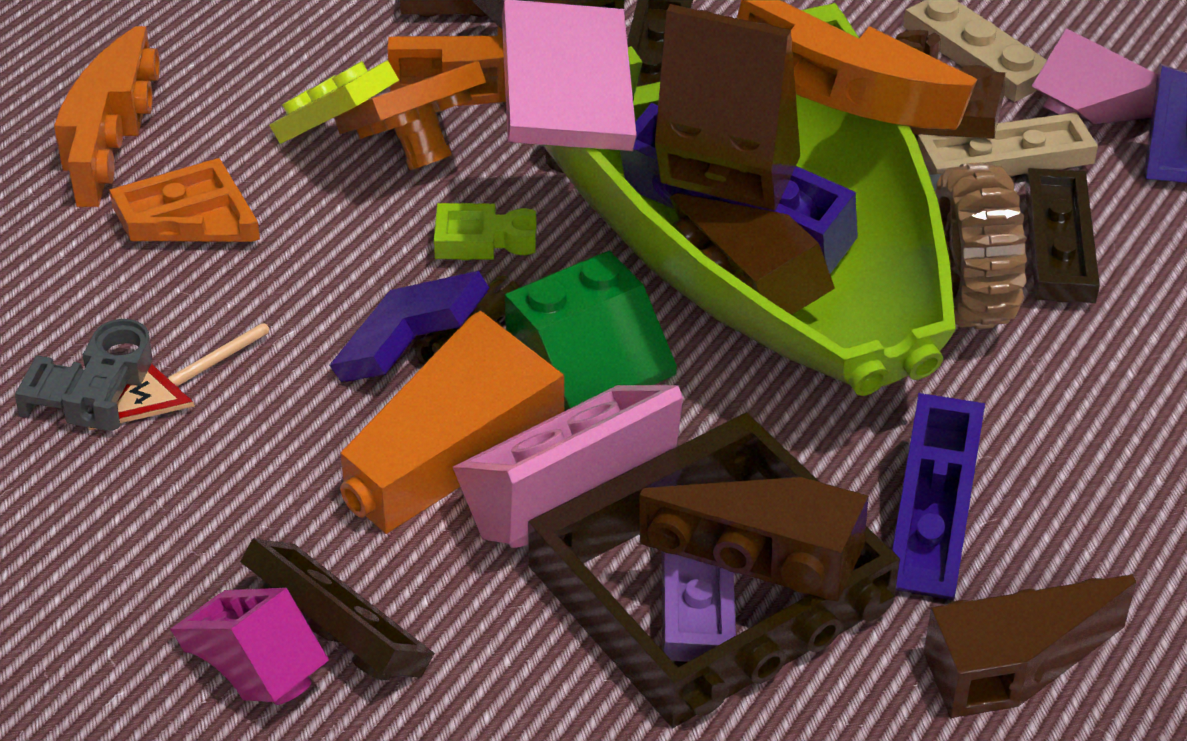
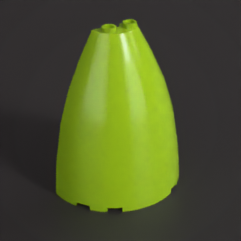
[543,3,956,396]

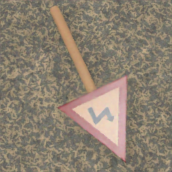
[88,323,269,431]

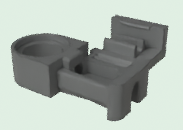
[15,319,152,431]

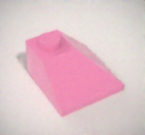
[1032,28,1158,124]

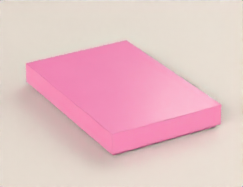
[502,0,636,151]

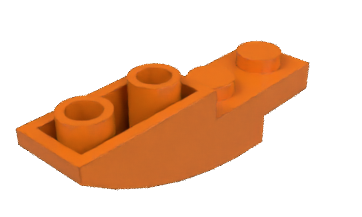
[737,0,977,130]
[54,26,160,207]
[387,26,506,106]

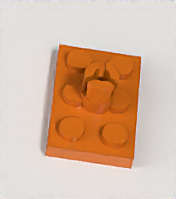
[334,60,486,170]

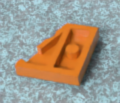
[109,158,260,242]

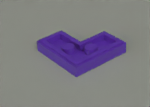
[329,270,489,382]

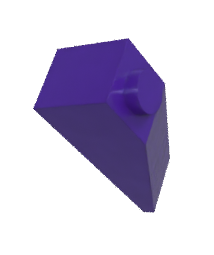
[892,393,985,600]

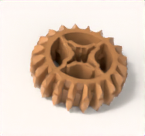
[935,163,1028,329]

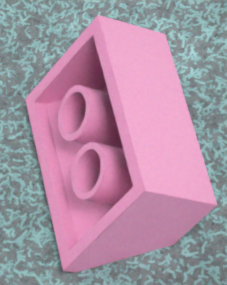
[453,385,683,548]

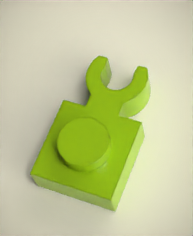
[434,203,537,261]

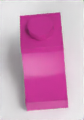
[170,588,329,705]

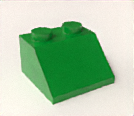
[505,250,677,411]

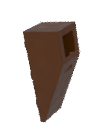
[670,193,835,315]
[639,477,869,602]
[923,574,1136,719]

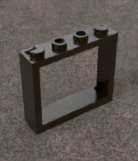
[528,412,900,729]

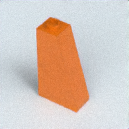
[340,310,564,534]

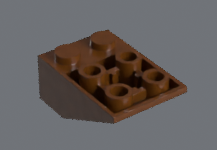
[655,4,801,211]

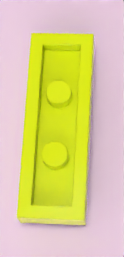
[269,60,399,144]

